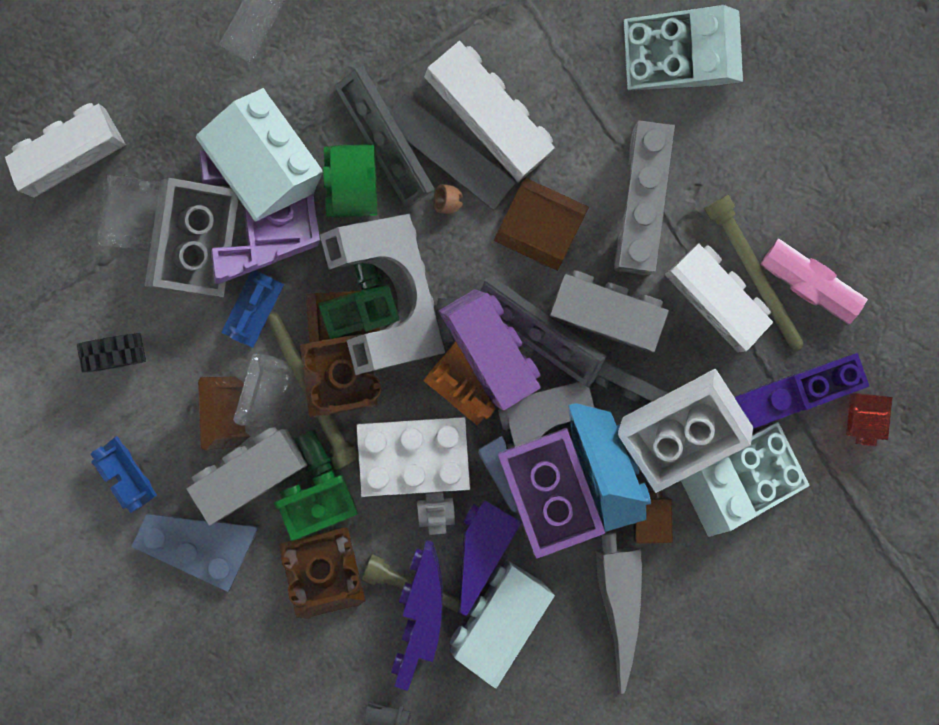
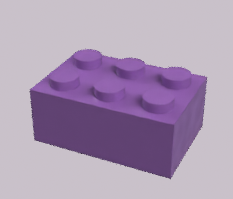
[438,289,541,411]
[498,428,605,559]

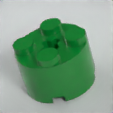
[323,144,377,218]

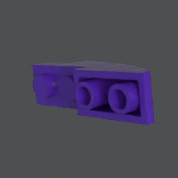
[734,353,870,429]
[391,540,443,691]

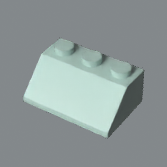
[196,88,323,222]
[450,560,555,688]

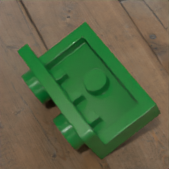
[274,471,359,541]

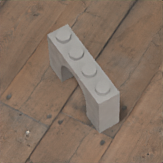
[613,120,675,276]
[320,214,445,375]
[498,382,594,449]

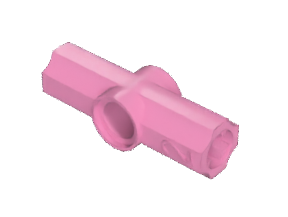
[760,239,868,325]

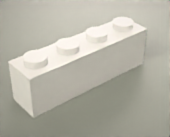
[424,41,555,183]

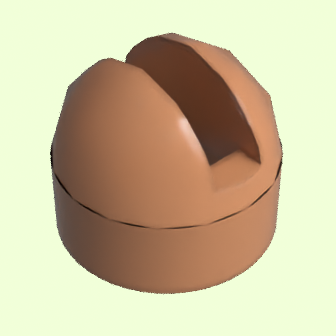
[433,184,463,214]

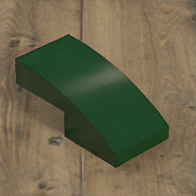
[318,285,400,339]

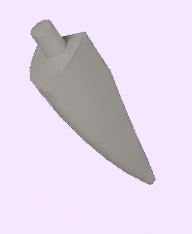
[595,533,642,694]

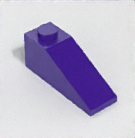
[458,500,522,616]

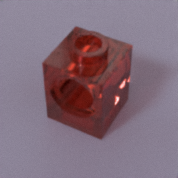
[846,393,893,446]

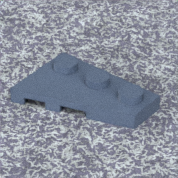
[131,514,260,592]

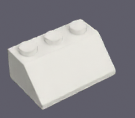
[5,103,126,198]
[665,244,773,352]

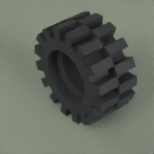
[77,333,146,373]

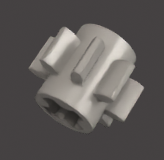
[417,491,455,535]

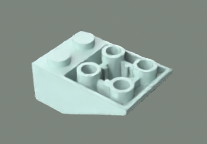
[624,5,743,90]
[681,422,810,537]

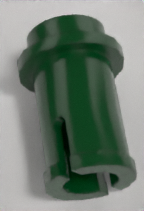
[354,263,383,291]
[295,430,333,478]

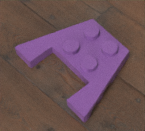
[199,150,320,284]

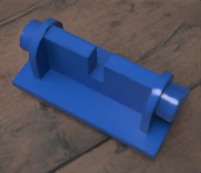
[221,270,284,348]
[90,436,157,513]

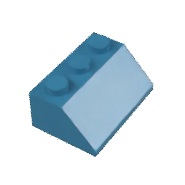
[568,403,651,532]

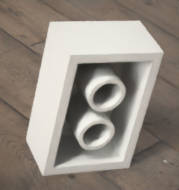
[618,368,753,493]
[357,417,470,497]

